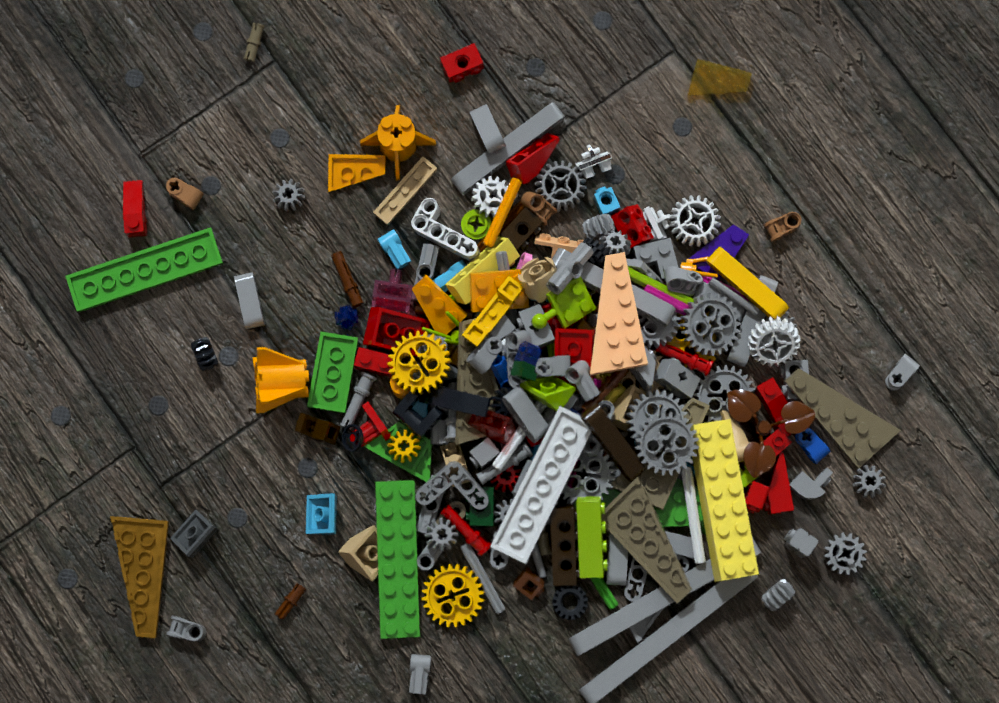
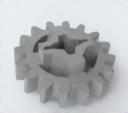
[823,533,867,575]

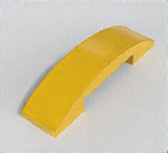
[462,276,524,347]

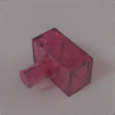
[371,269,413,312]

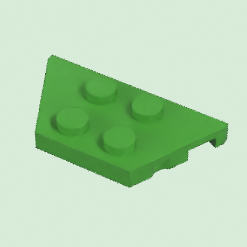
[364,422,432,482]

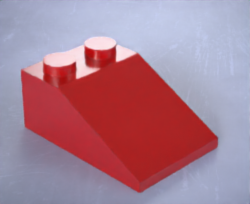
[362,307,430,357]

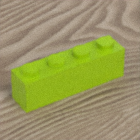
[576,496,608,578]

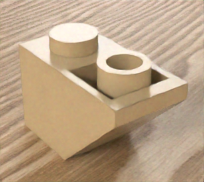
[440,442,470,487]

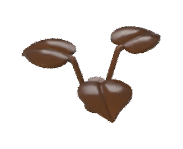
[727,390,815,478]

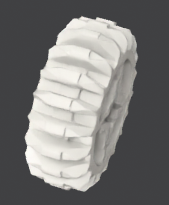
[669,195,721,247]
[748,316,801,367]

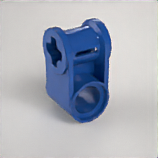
[795,428,831,464]

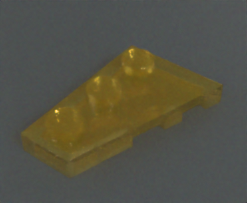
[687,59,752,96]

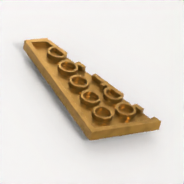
[110,516,169,638]

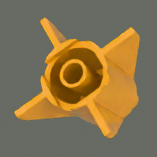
[360,105,436,181]
[252,347,309,413]

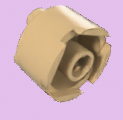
[518,257,557,303]

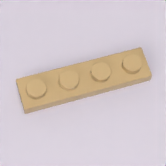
[373,156,437,226]

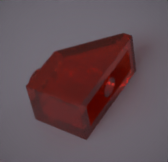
[468,410,516,445]

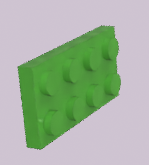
[307,331,359,414]

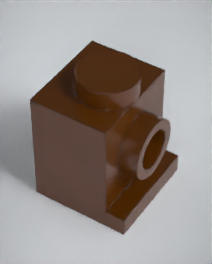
[513,566,545,600]

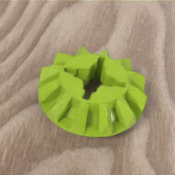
[461,209,491,240]

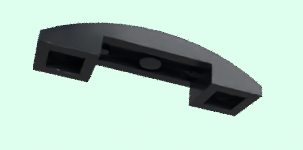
[419,386,491,418]

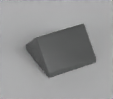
[170,510,218,558]

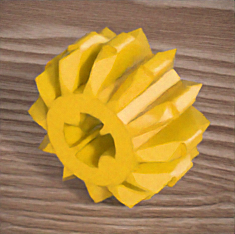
[388,430,421,463]

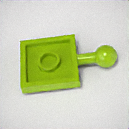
[532,276,596,329]

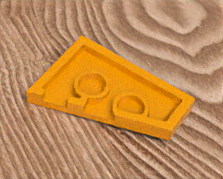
[328,154,386,192]
[412,275,467,335]

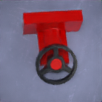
[342,402,391,451]

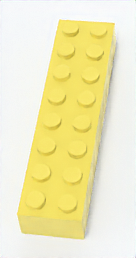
[690,419,759,582]

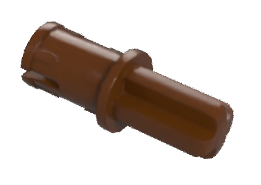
[275,583,306,620]

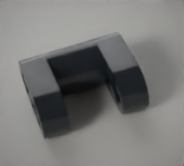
[393,389,444,440]

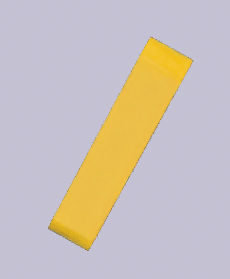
[706,247,789,320]

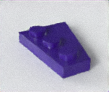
[686,224,749,281]

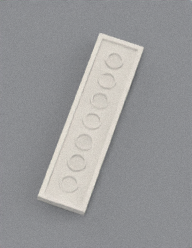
[490,406,591,564]

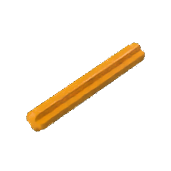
[483,178,522,248]

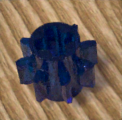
[335,306,358,329]

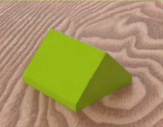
[520,376,576,412]

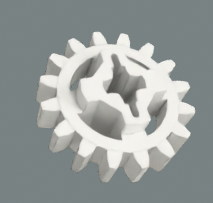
[471,176,508,218]

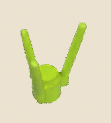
[422,311,459,346]

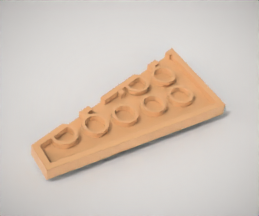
[590,252,648,376]

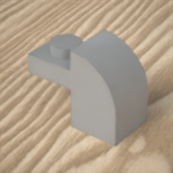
[790,468,833,500]

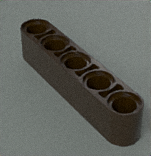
[580,403,646,483]

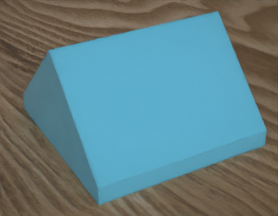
[306,493,337,534]

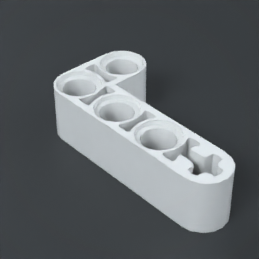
[411,198,480,261]

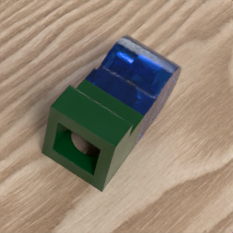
[510,341,541,381]

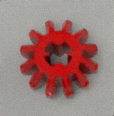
[490,465,521,493]

